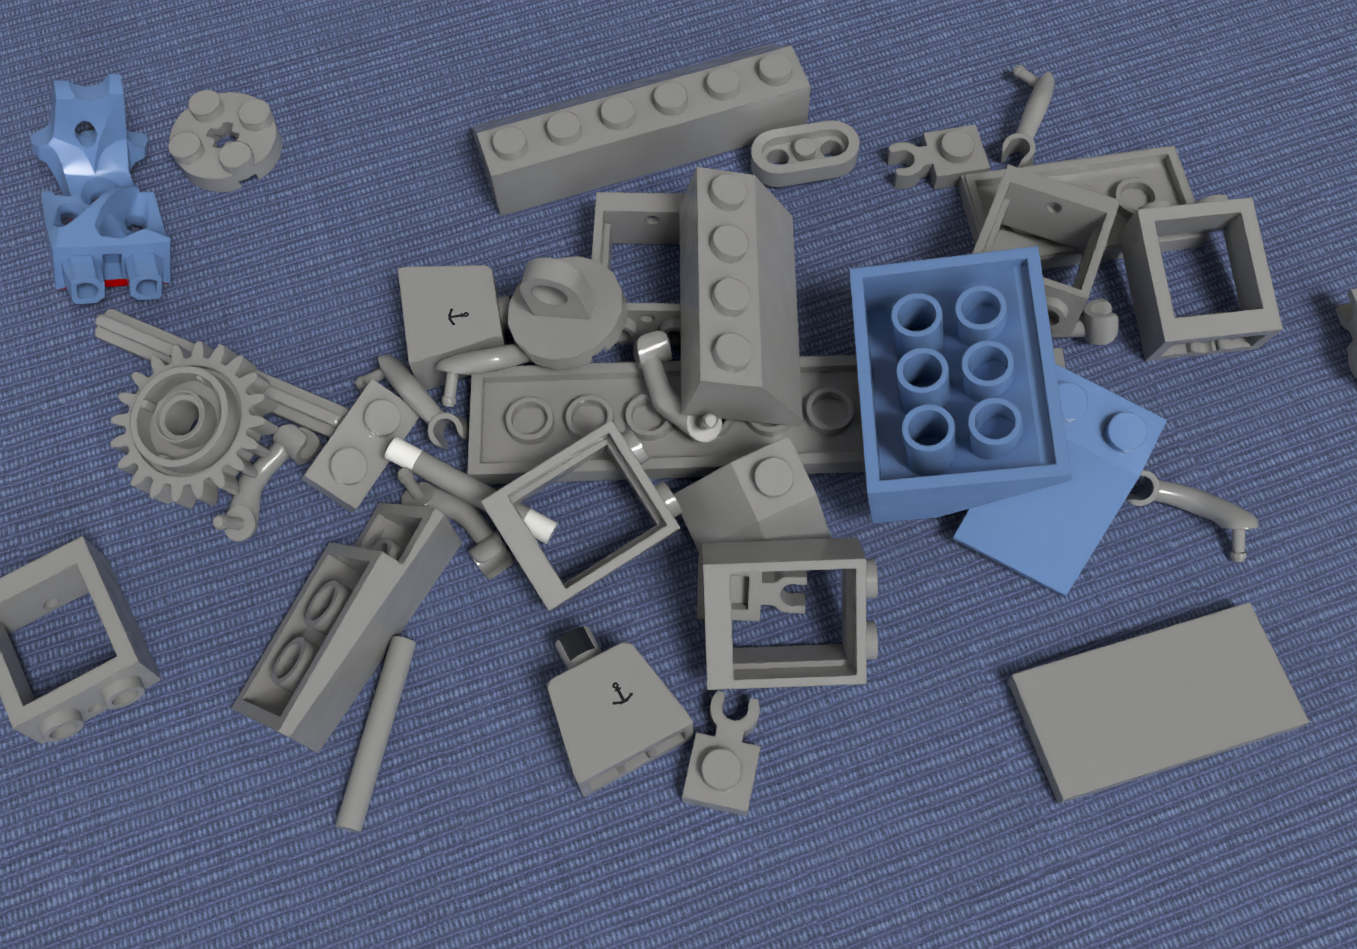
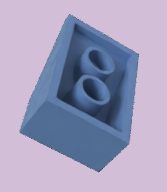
[951,364,1167,597]

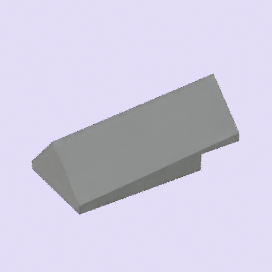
[231,502,463,753]

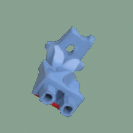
[30,74,171,304]

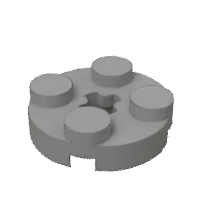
[168,90,283,192]

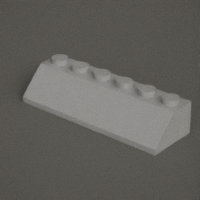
[471,43,811,216]

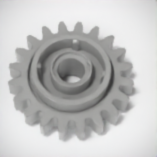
[110,341,278,509]

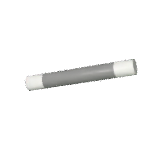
[385,437,558,544]

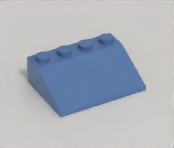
[849,246,1072,523]

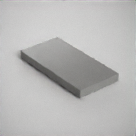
[958,145,1208,270]
[1007,602,1310,804]

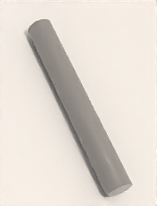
[335,636,416,833]

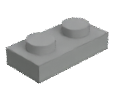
[301,379,420,513]

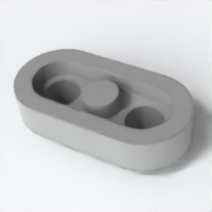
[750,120,860,187]

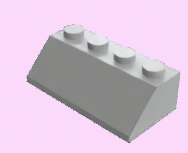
[679,167,803,426]

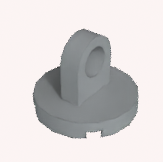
[508,256,627,370]

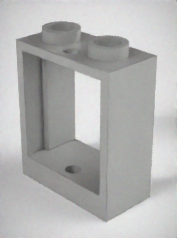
[972,164,1121,337]
[592,192,685,345]
[1119,194,1283,361]
[480,420,683,611]
[0,536,162,744]
[702,537,878,690]

